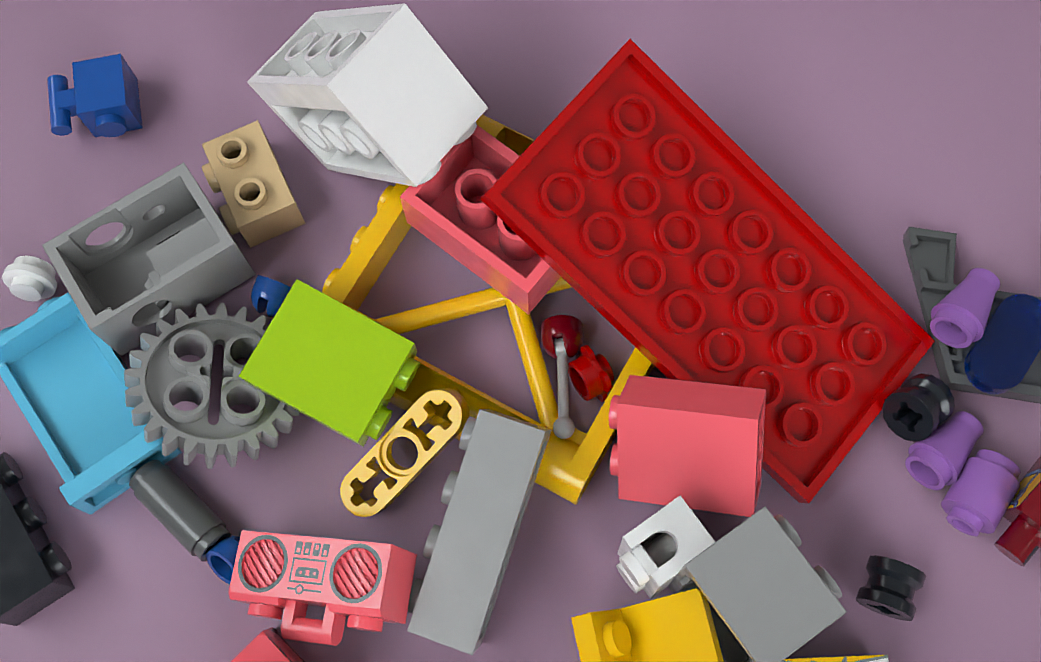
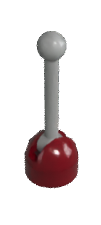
[541,315,583,439]

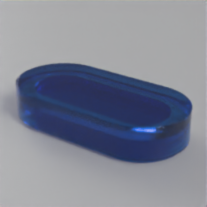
[964,294,1041,394]

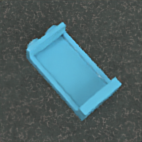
[0,293,182,515]

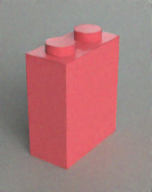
[609,375,766,517]

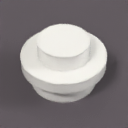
[2,256,57,302]

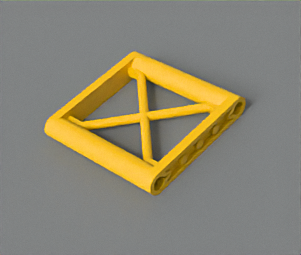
[322,114,655,505]

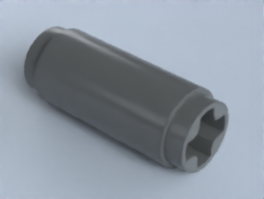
[129,460,231,562]

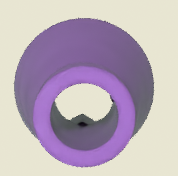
[930,268,1000,348]
[905,411,984,490]

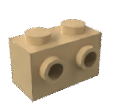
[201,120,306,248]

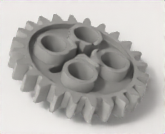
[124,303,300,469]

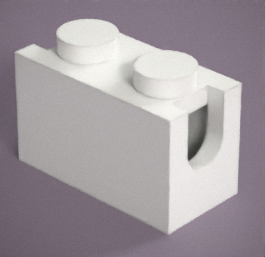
[616,495,715,599]

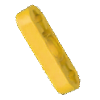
[340,388,469,517]

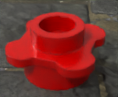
[568,345,614,402]

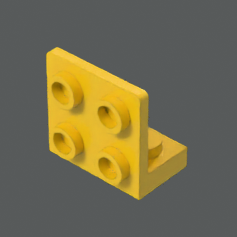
[571,588,724,662]

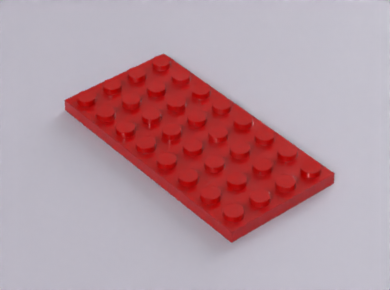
[480,39,935,504]

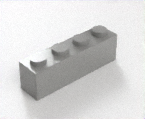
[407,409,552,655]

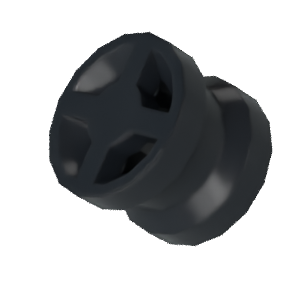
[882,373,955,442]
[856,555,926,621]

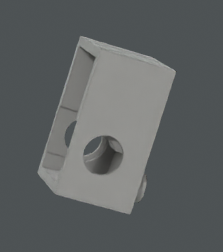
[42,162,256,356]
[668,506,847,662]

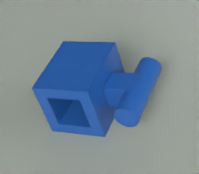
[47,53,143,138]

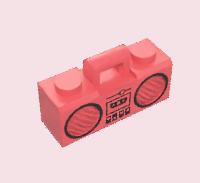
[229,530,417,646]

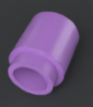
[941,449,1021,536]

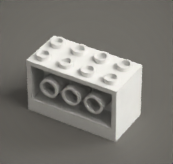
[247,3,488,187]

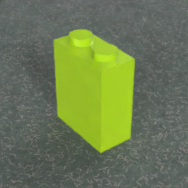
[239,279,420,447]

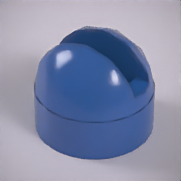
[251,275,292,317]
[206,536,240,585]

